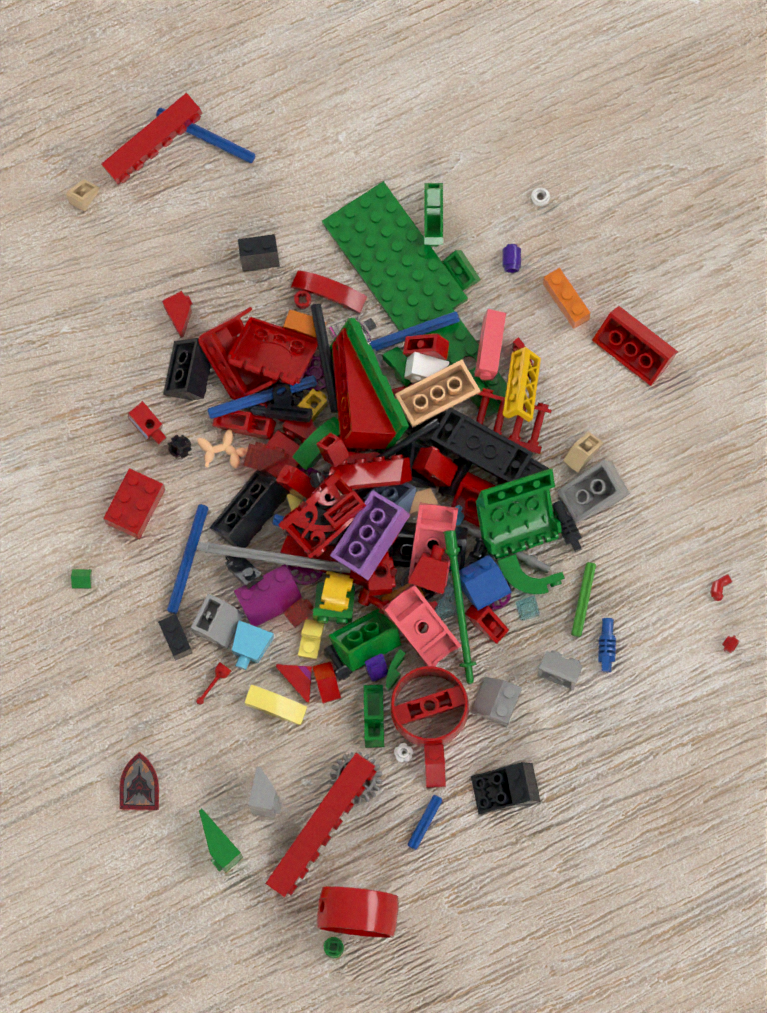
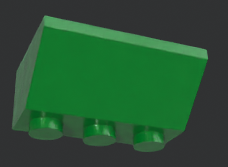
[329,609,401,672]

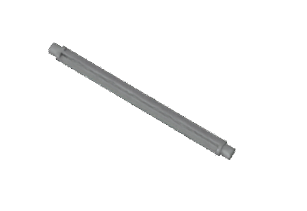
[198,542,351,573]

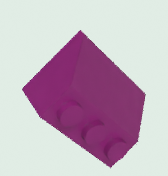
[234,564,304,627]

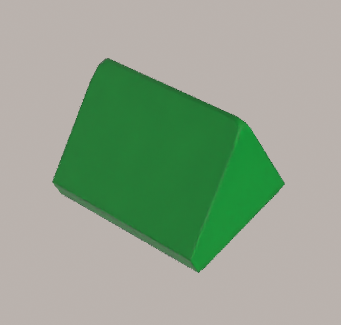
[442,250,481,291]

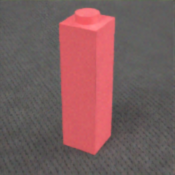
[474,309,506,381]

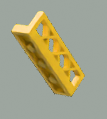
[503,347,541,422]

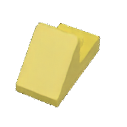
[298,619,325,660]

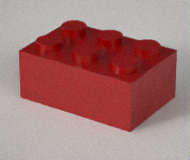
[103,468,166,540]

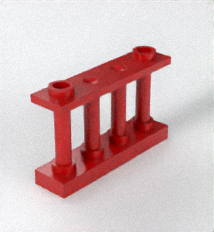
[476,388,552,454]

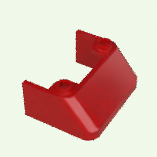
[199,306,281,400]

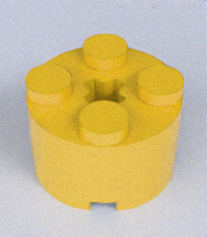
[319,571,353,612]

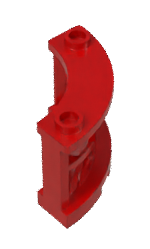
[278,469,365,559]

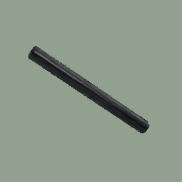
[310,304,338,413]

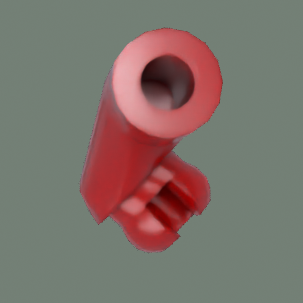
[710,574,732,601]

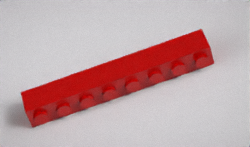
[265,753,377,897]

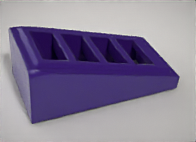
[365,653,388,682]

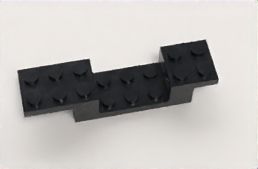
[404,408,549,485]

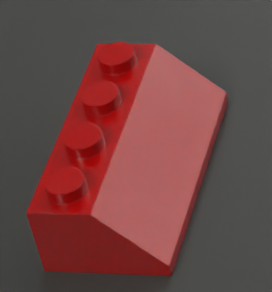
[592,306,678,386]
[329,454,412,491]

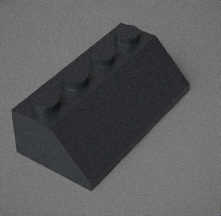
[210,470,290,548]
[388,522,468,571]

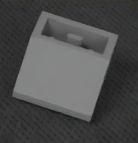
[191,594,244,649]

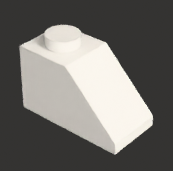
[404,352,449,383]

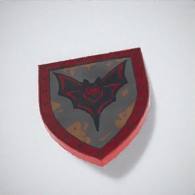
[120,752,159,810]

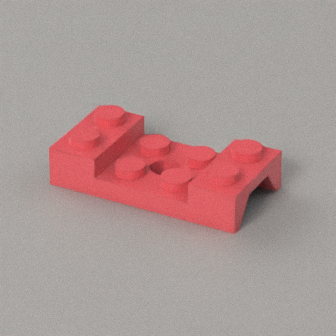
[408,502,458,586]
[382,584,462,667]

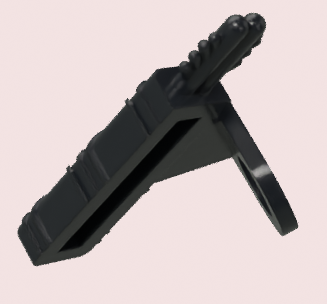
[250,382,313,423]

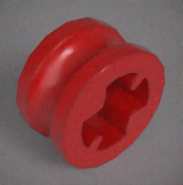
[294,290,311,309]

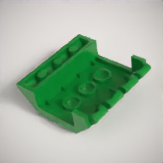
[476,469,562,559]

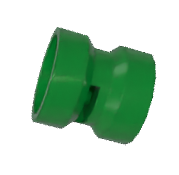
[324,937,344,959]

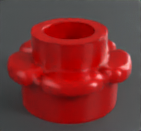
[722,635,740,653]

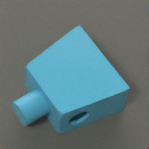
[232,620,274,670]

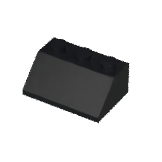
[163,338,211,400]

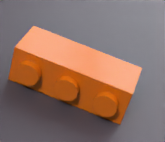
[543,267,591,329]

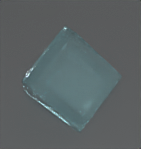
[516,595,540,621]

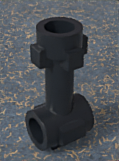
[310,471,329,489]
[324,644,353,681]

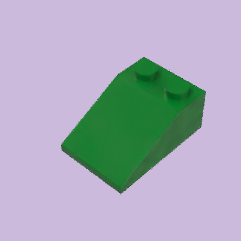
[199,808,244,873]

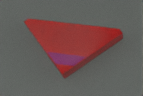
[276,664,312,703]

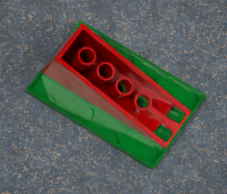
[329,318,409,454]

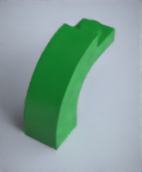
[292,416,340,470]
[497,554,565,594]

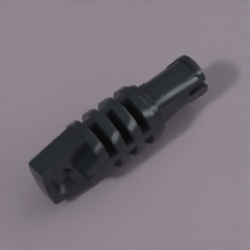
[552,500,582,552]

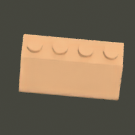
[395,360,480,427]

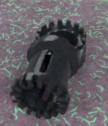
[464,537,487,568]

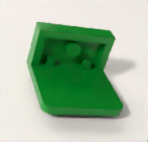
[313,582,355,625]

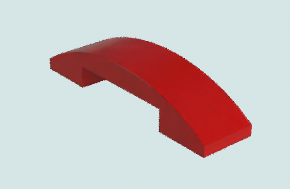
[291,270,367,314]

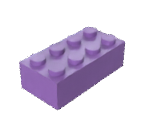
[330,490,410,580]

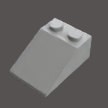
[558,460,630,523]

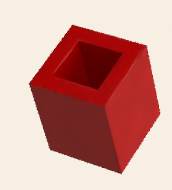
[316,432,350,467]

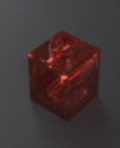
[283,597,314,628]

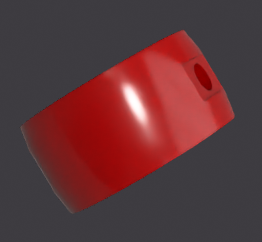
[390,666,469,747]
[317,886,399,938]

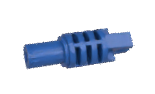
[598,618,616,673]

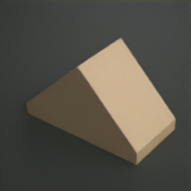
[66,179,100,212]

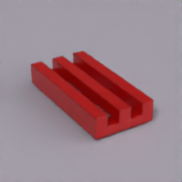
[323,490,366,530]

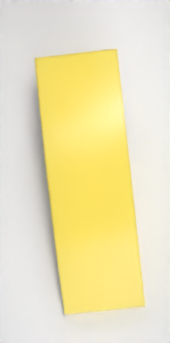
[245,685,307,725]

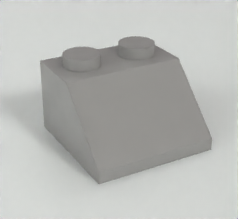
[537,650,583,690]
[471,677,522,727]

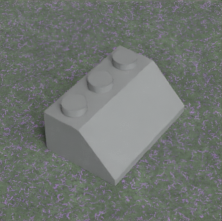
[248,766,282,818]

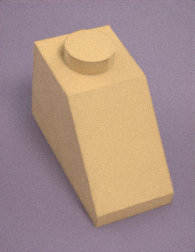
[563,432,604,472]

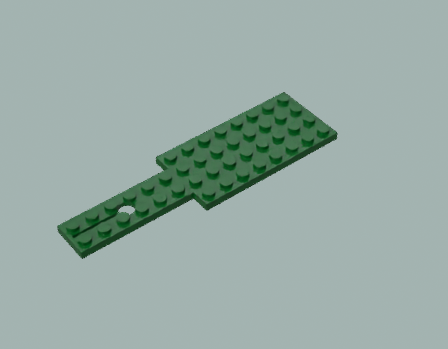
[322,181,507,420]

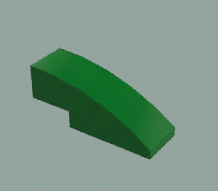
[363,685,385,748]

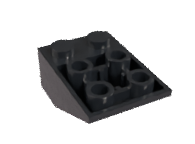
[471,762,541,815]

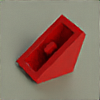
[312,661,341,704]

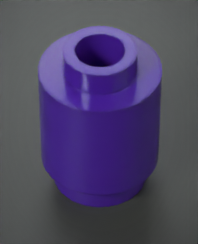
[502,244,521,273]

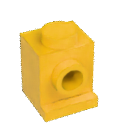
[298,389,328,422]

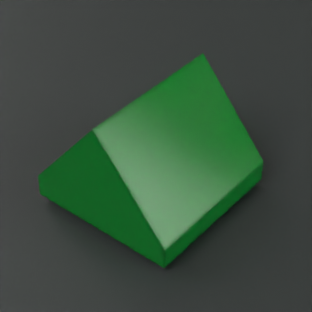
[71,569,92,589]

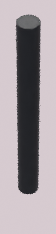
[372,418,440,461]

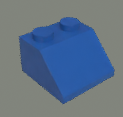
[459,555,512,610]

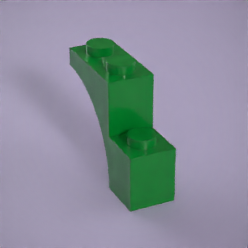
[424,183,443,247]

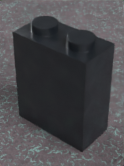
[238,234,280,272]

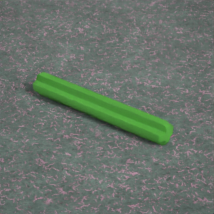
[571,562,596,637]

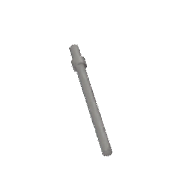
[456,522,551,573]

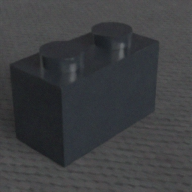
[158,614,193,661]

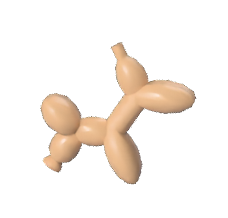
[197,429,249,469]

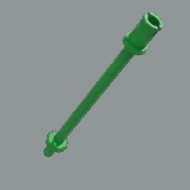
[443,530,477,684]

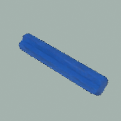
[408,795,442,850]

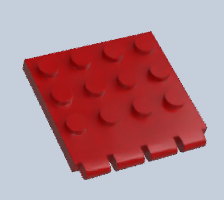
[227,317,318,386]

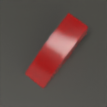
[212,411,276,440]

